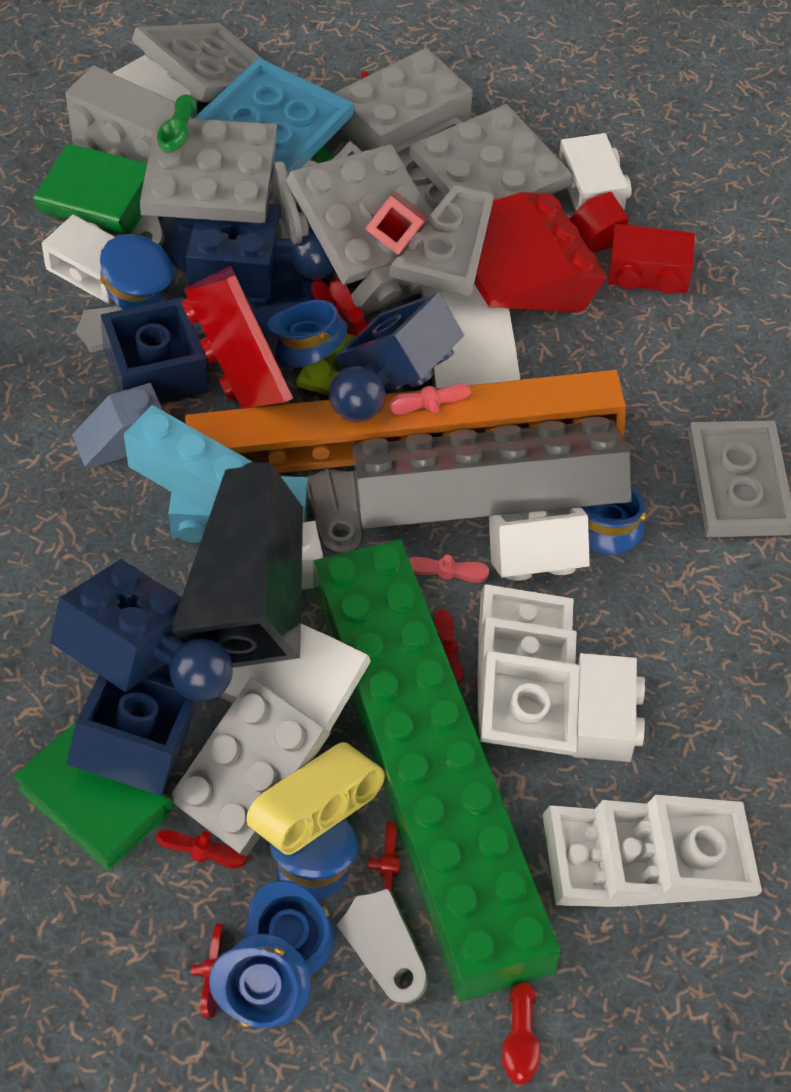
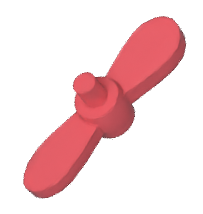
[389,384,472,415]
[409,554,489,583]

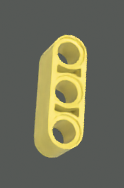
[246,742,385,855]

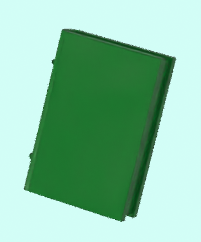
[33,143,147,235]
[13,721,174,871]

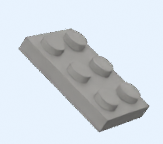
[688,420,791,537]
[169,677,331,856]

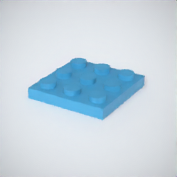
[194,57,354,175]

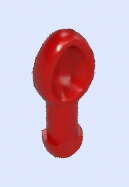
[501,982,541,1085]

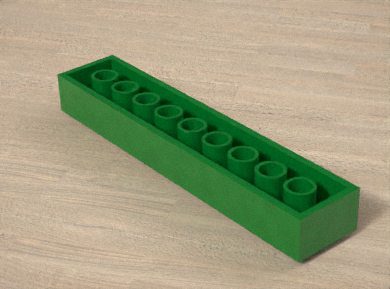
[313,539,561,1003]

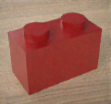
[608,224,695,294]

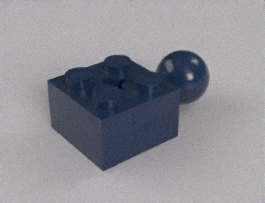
[186,204,336,299]
[329,292,464,423]
[100,297,207,402]
[50,559,233,702]
[66,664,196,796]

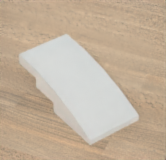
[421,284,520,389]
[477,584,580,756]
[219,624,371,732]
[542,795,762,907]

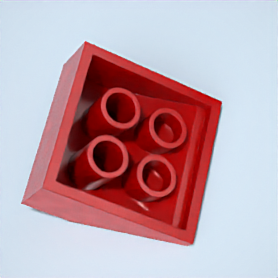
[474,192,607,312]
[181,266,293,409]

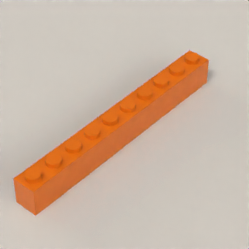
[185,370,626,473]

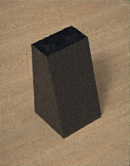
[172,462,303,668]

